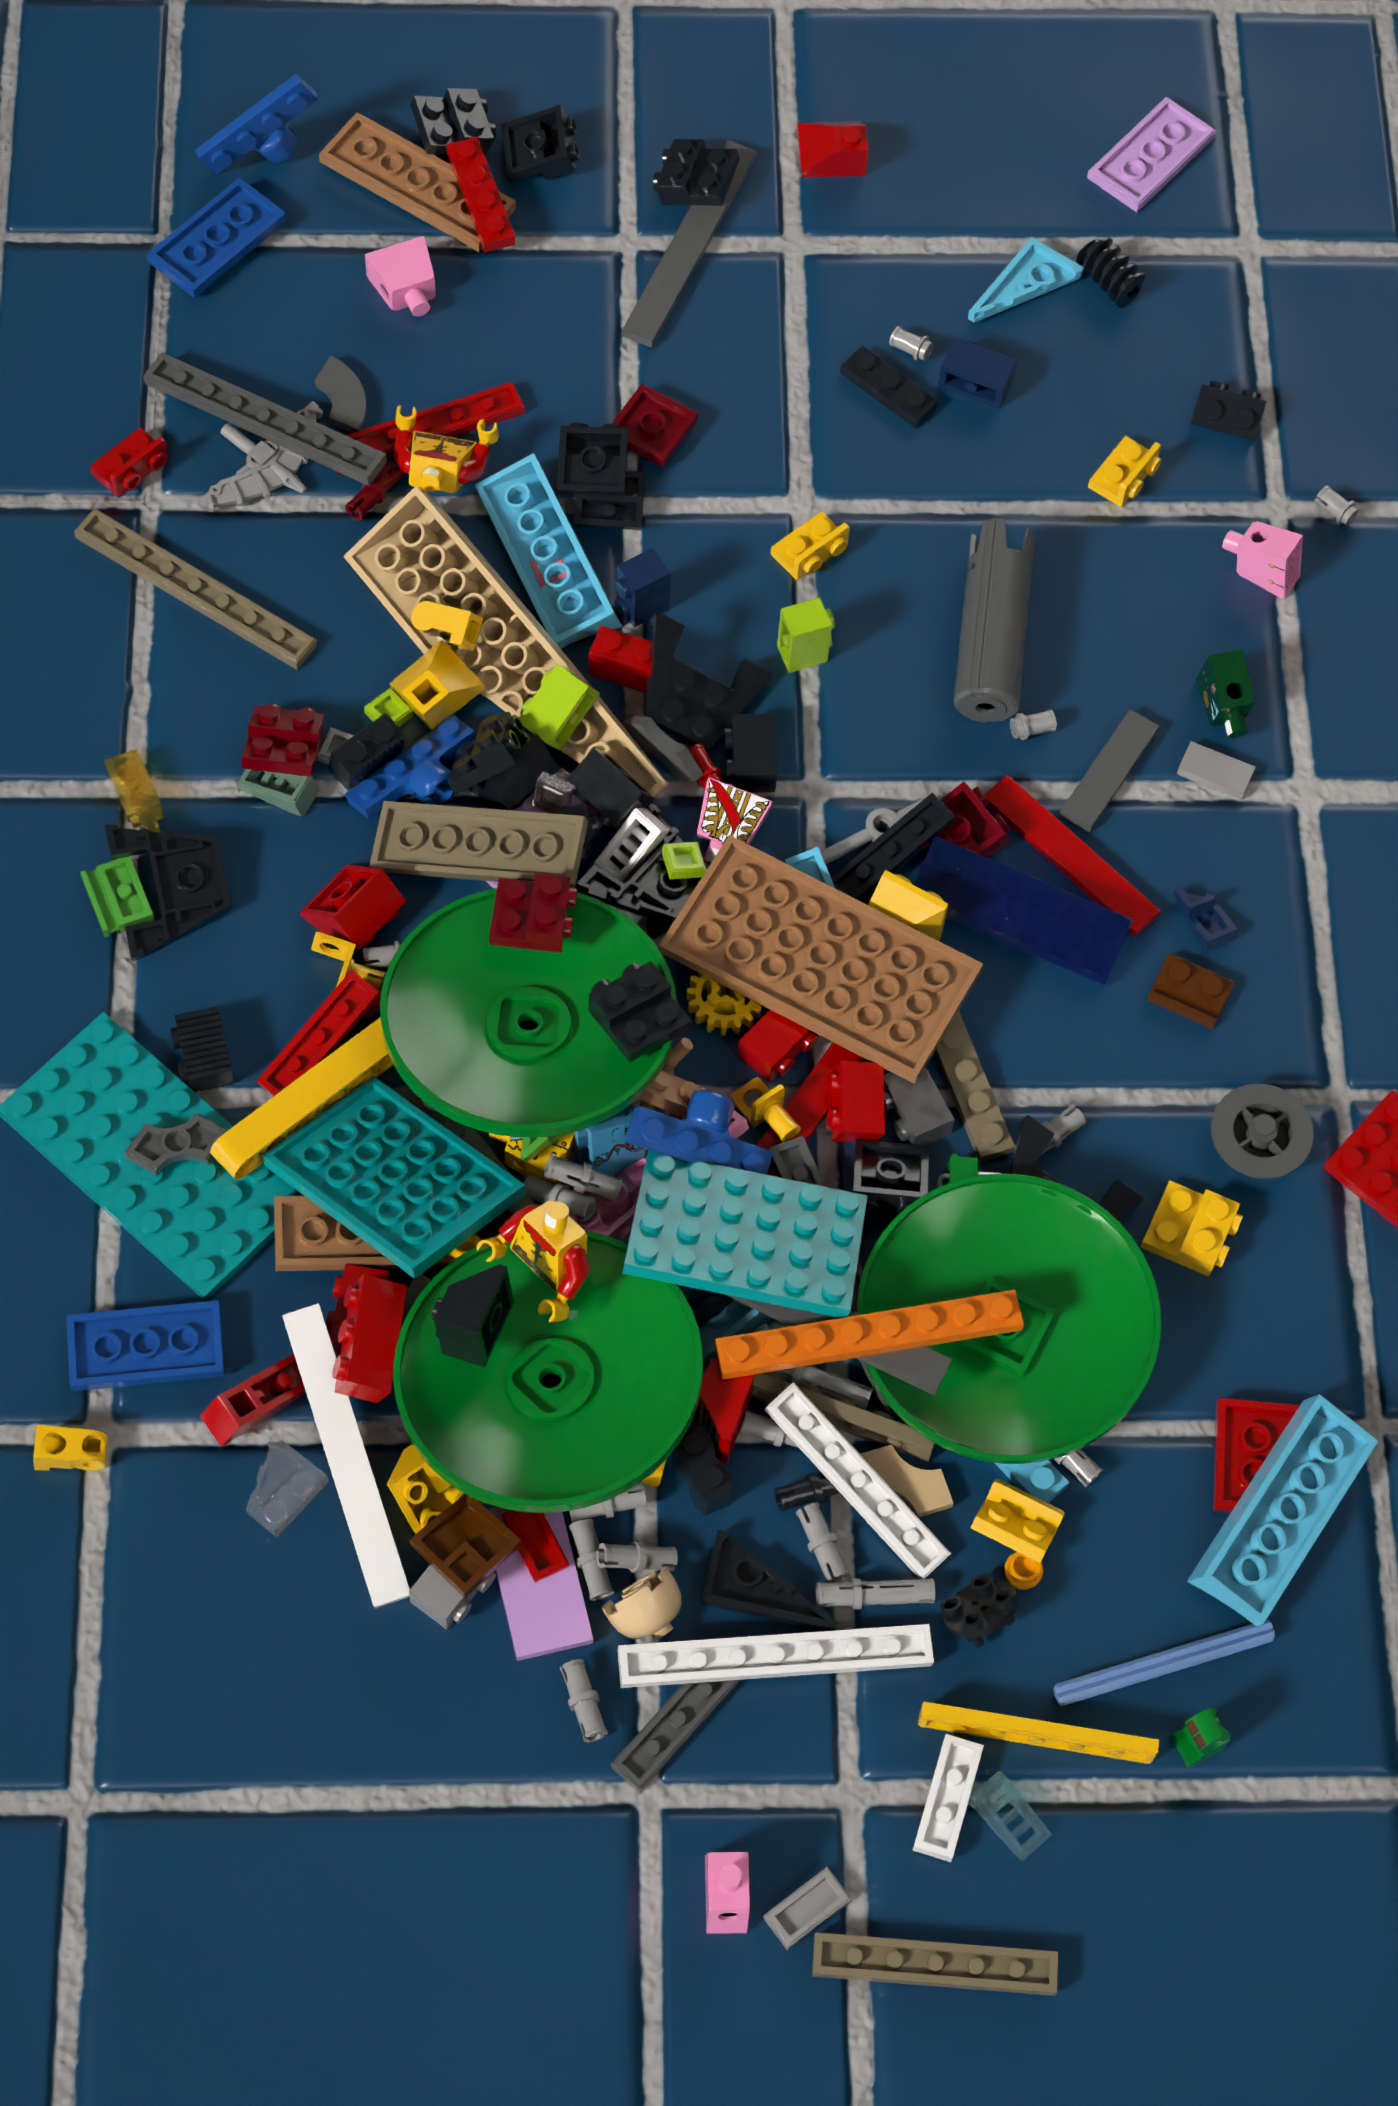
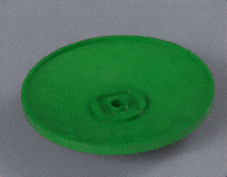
[380,888,677,1138]
[393,1230,704,1513]

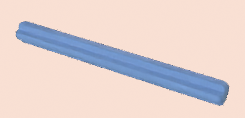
[1053,1620,1276,1706]

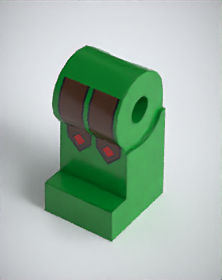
[1171,1707,1231,1768]

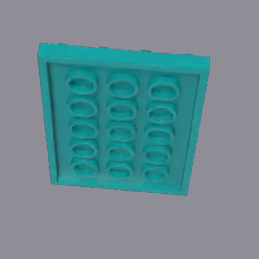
[262,1076,526,1279]
[622,1150,868,1318]

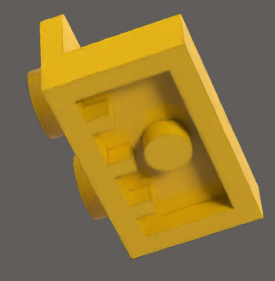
[1088,435,1162,507]
[770,511,850,581]
[971,1479,1065,1563]

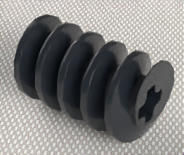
[1076,236,1146,308]

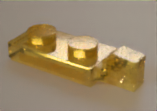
[103,749,164,832]

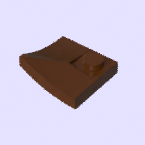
[410,1495,521,1598]

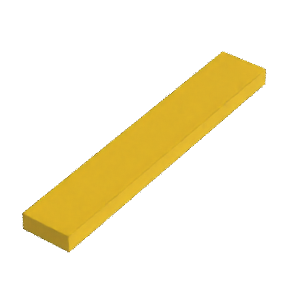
[918,1701,1159,1764]

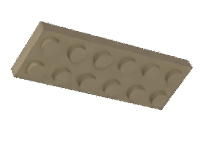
[369,801,588,888]

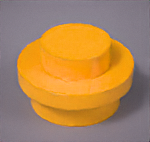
[1004,1552,1043,1590]

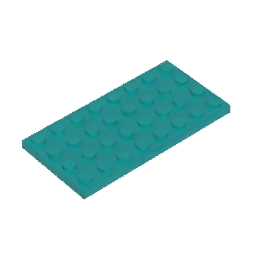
[0,1012,304,1301]

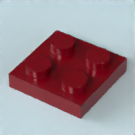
[611,384,698,467]

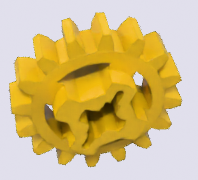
[686,973,762,1036]

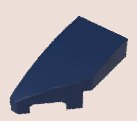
[1174,887,1238,951]

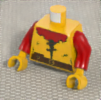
[394,405,499,493]
[477,1201,590,1322]

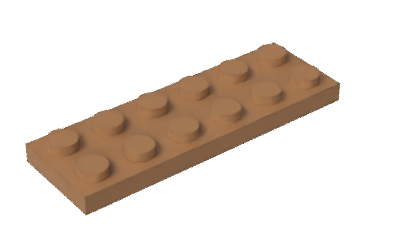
[319,112,516,252]
[274,1196,501,1271]

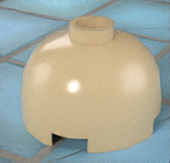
[602,1566,682,1641]

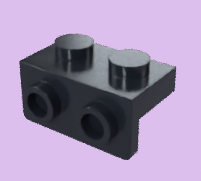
[1191,381,1267,441]

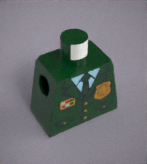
[1196,649,1254,738]

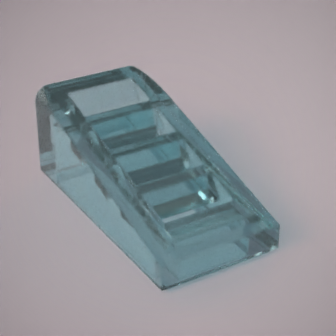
[968,1770,1052,1862]

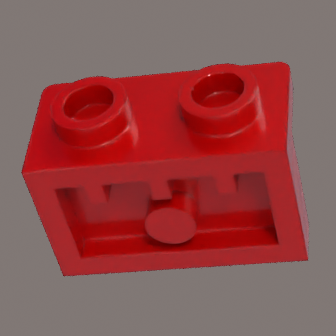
[90,427,169,498]

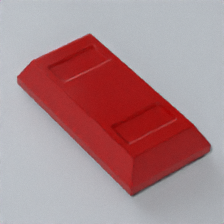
[501,1510,570,1583]

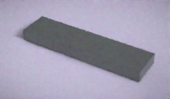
[1059,709,1159,833]
[610,1680,741,1793]

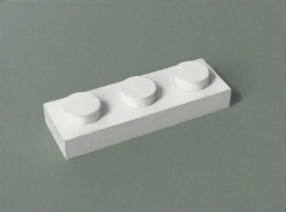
[913,1734,984,1862]

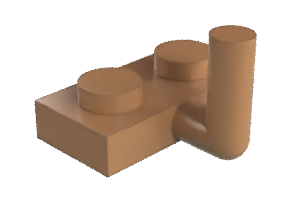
[638,1038,702,1118]

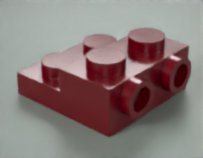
[241,703,324,777]
[926,781,1011,881]
[489,873,577,953]

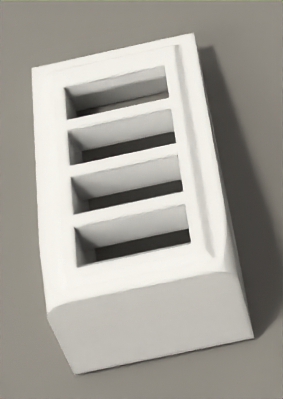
[594,808,669,883]

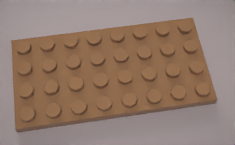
[659,835,983,1084]

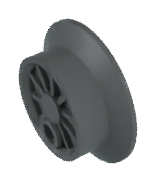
[1211,1084,1314,1179]

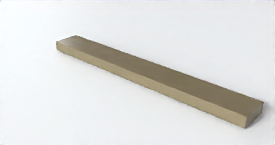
[74,508,317,670]

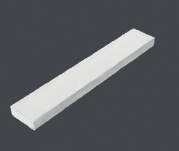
[764,1382,951,1579]

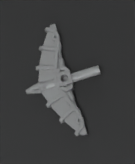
[197,401,323,512]

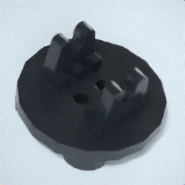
[941,1574,1018,1648]

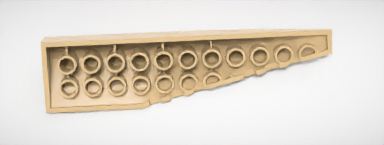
[343,486,668,797]

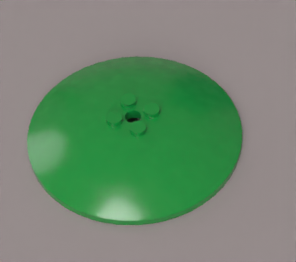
[856,1174,1161,1464]

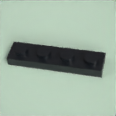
[831,792,957,901]

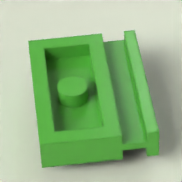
[80,856,154,937]

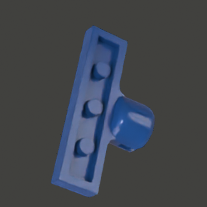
[195,74,318,175]
[345,715,476,820]
[625,1090,773,1175]

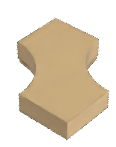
[860,1444,954,1518]

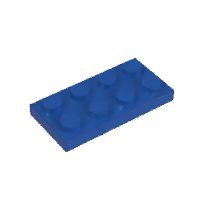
[147,177,287,298]
[66,1300,225,1392]

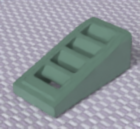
[236,769,319,817]

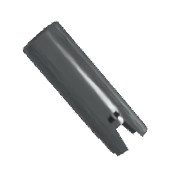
[953,518,1035,723]

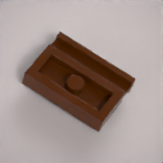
[1147,953,1234,1030]

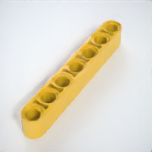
[210,1018,393,1180]

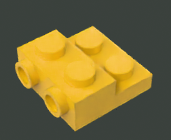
[1141,1180,1243,1277]

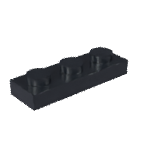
[840,346,938,429]

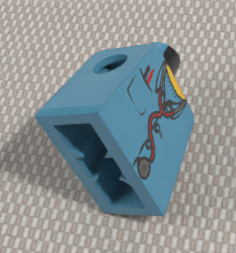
[574,1104,654,1176]

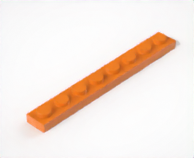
[715,1290,1024,1380]

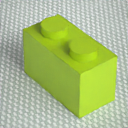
[777,597,835,673]
[519,663,600,751]

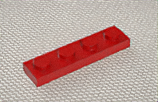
[446,137,516,253]
[256,970,381,1096]

